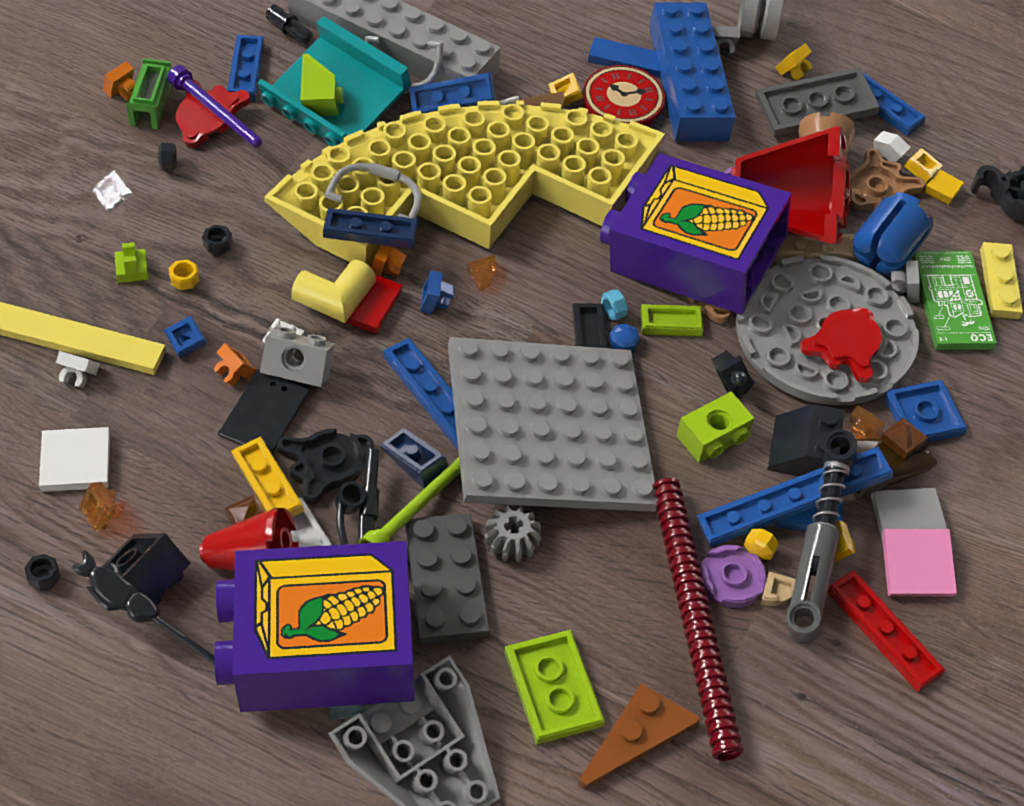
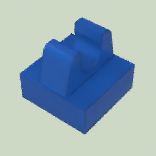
[420,270,455,314]

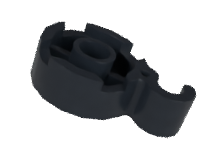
[971,165,1024,222]

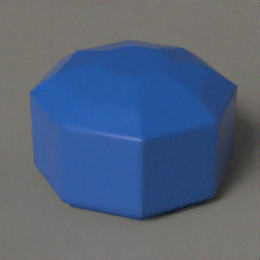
[609,324,640,353]

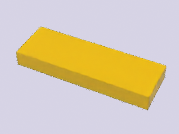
[231,436,305,517]

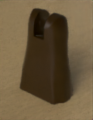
[840,438,937,498]

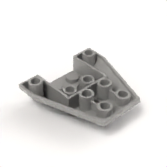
[328,655,500,806]

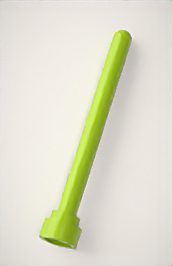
[358,457,461,544]

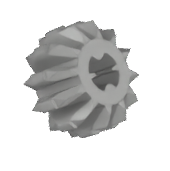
[485,505,541,563]

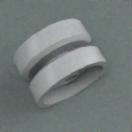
[737,0,784,41]

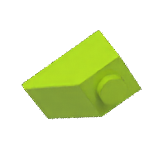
[300,54,344,116]

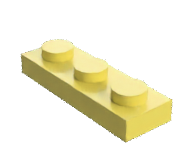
[980,242,1023,319]

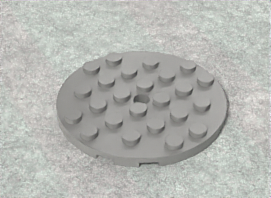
[736,255,919,406]

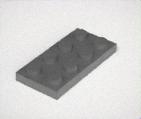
[755,67,880,137]
[404,513,489,644]

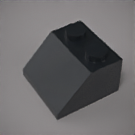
[767,404,845,477]
[88,533,191,605]

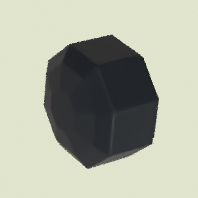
[157,143,177,170]
[202,224,233,255]
[24,554,61,591]

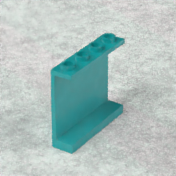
[257,16,412,147]

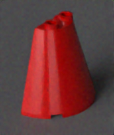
[731,126,850,244]

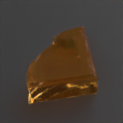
[467,254,497,291]

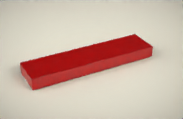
[828,570,946,693]

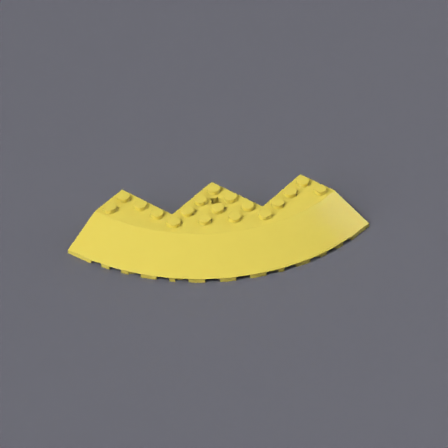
[264,101,665,266]

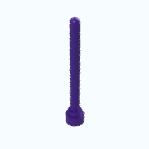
[167,65,262,148]

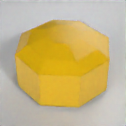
[168,259,199,290]
[744,529,779,560]

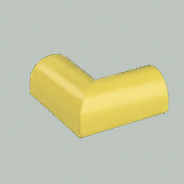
[291,260,376,323]

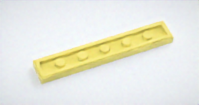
[0,302,166,375]

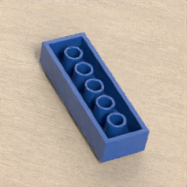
[649,2,736,142]

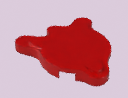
[176,80,251,148]
[800,307,882,383]

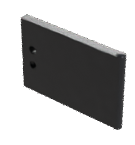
[218,369,309,456]

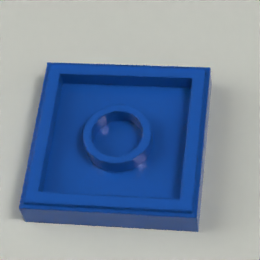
[883,380,967,443]

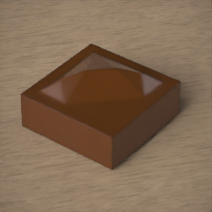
[880,418,928,460]
[225,494,265,525]

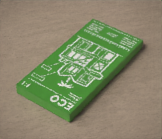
[912,251,997,350]

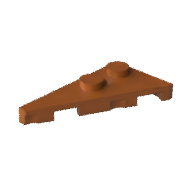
[578,683,701,789]

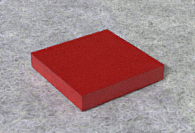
[321,275,403,335]

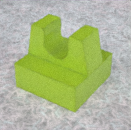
[115,242,148,283]

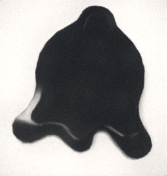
[277,428,374,505]

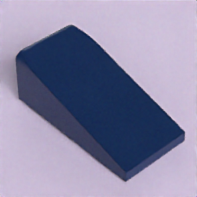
[380,428,448,488]

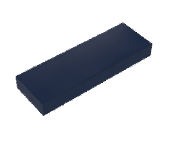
[323,208,418,249]

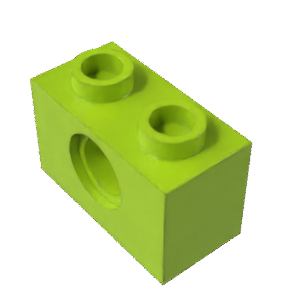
[676,391,755,463]

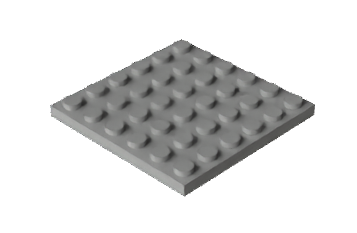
[448,337,658,512]

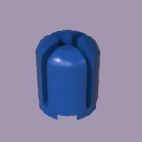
[853,192,934,276]

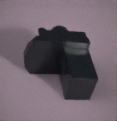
[711,350,755,397]

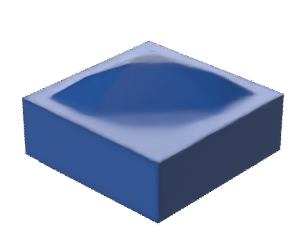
[163,315,207,359]

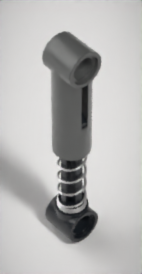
[786,429,857,643]

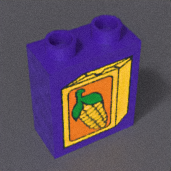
[600,153,792,315]
[214,541,415,712]

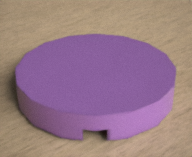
[700,545,767,608]

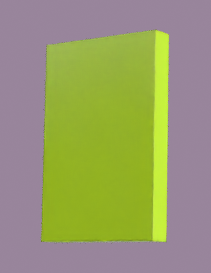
[504,629,605,745]

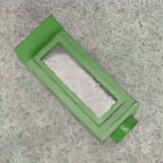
[126,58,172,129]

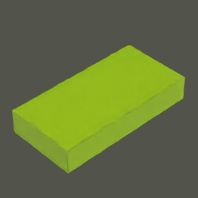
[640,304,704,336]

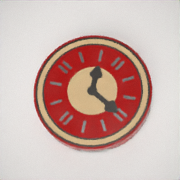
[582,65,665,126]

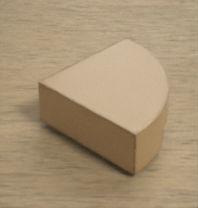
[760,571,795,606]

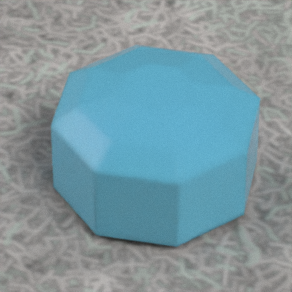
[601,289,628,320]

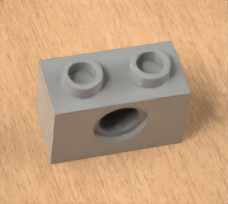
[260,327,335,387]

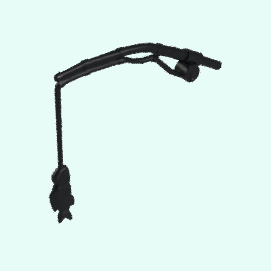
[72,448,380,665]

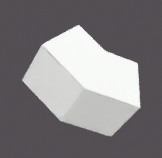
[874,131,911,162]

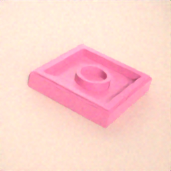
[882,529,957,597]

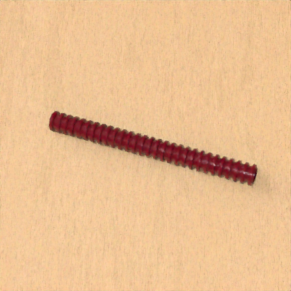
[652,478,744,761]

